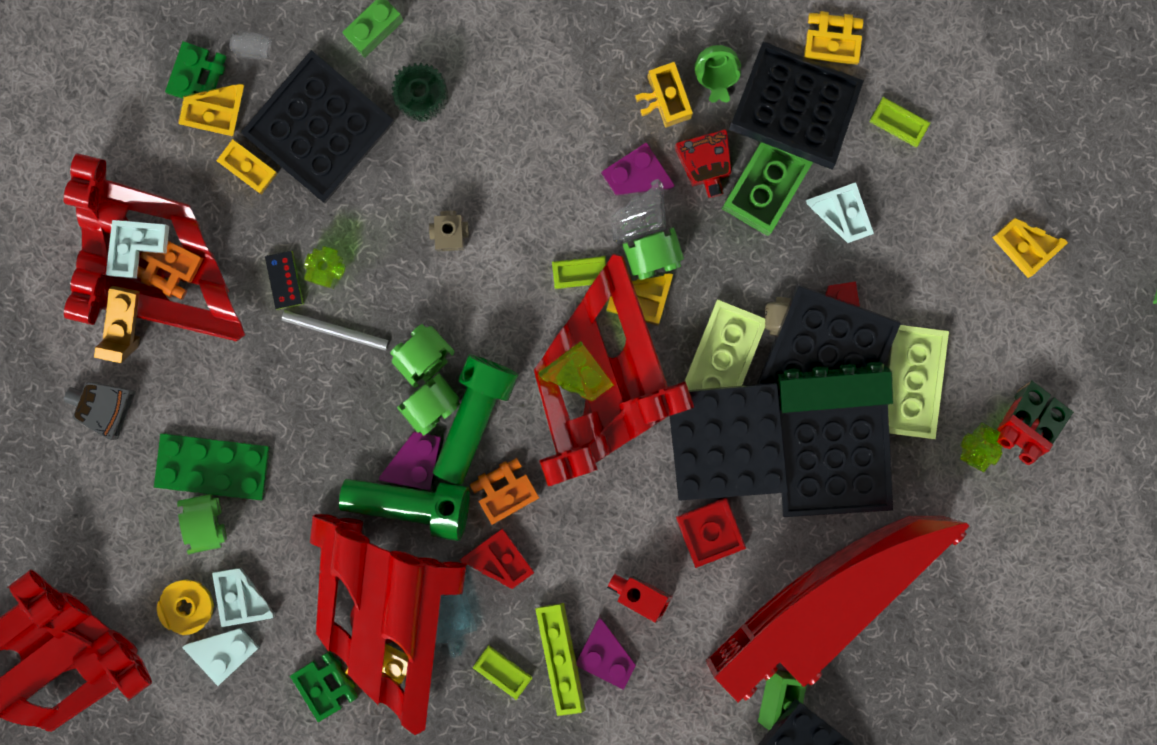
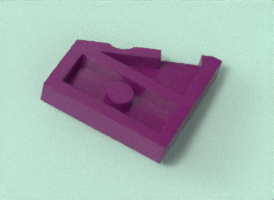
[601,143,675,196]
[379,432,441,490]
[576,617,636,690]

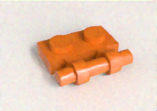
[137,241,204,300]
[469,458,540,525]

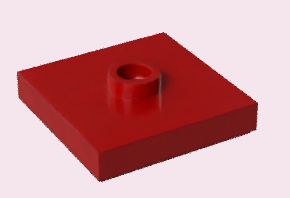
[675,497,747,568]

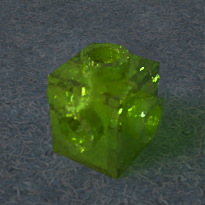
[304,246,346,290]
[960,422,1003,472]

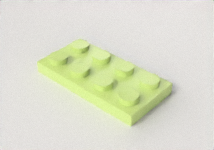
[685,300,765,390]
[888,325,949,439]

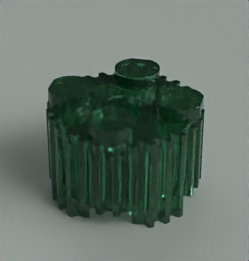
[391,63,448,122]

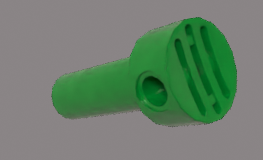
[433,354,519,485]
[339,479,470,541]

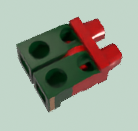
[997,380,1074,465]

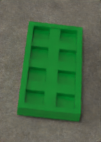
[154,433,270,501]

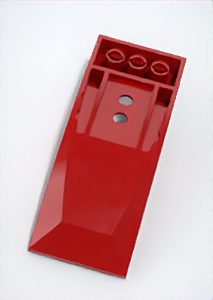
[706,515,969,703]

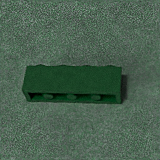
[777,362,893,413]

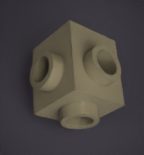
[429,211,469,252]

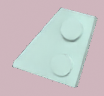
[806,182,874,243]
[212,568,275,627]
[182,628,260,686]

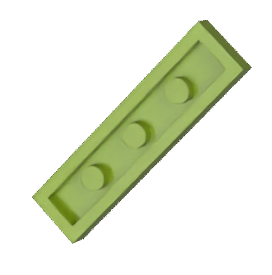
[535,603,586,716]

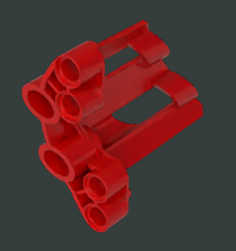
[64,153,245,341]
[534,254,695,486]
[310,514,466,735]
[0,569,152,732]

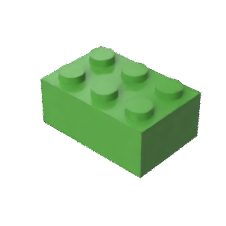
[721,142,813,236]

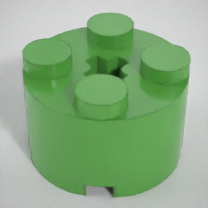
[622,227,684,280]
[390,324,455,388]
[397,373,460,436]
[177,494,227,555]

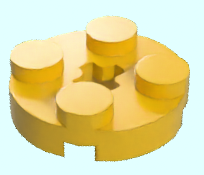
[157,579,214,635]

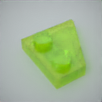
[538,341,614,401]

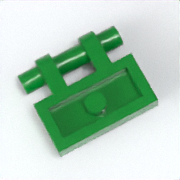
[165,41,227,99]
[290,651,359,723]

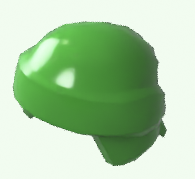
[694,45,741,103]

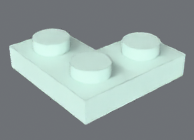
[106,220,169,279]

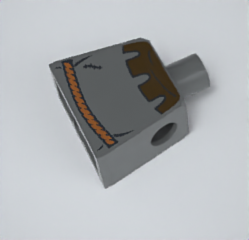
[64,382,136,440]

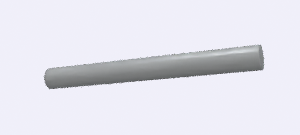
[281,310,389,351]

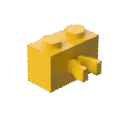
[635,62,693,128]

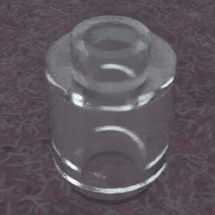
[230,29,272,61]

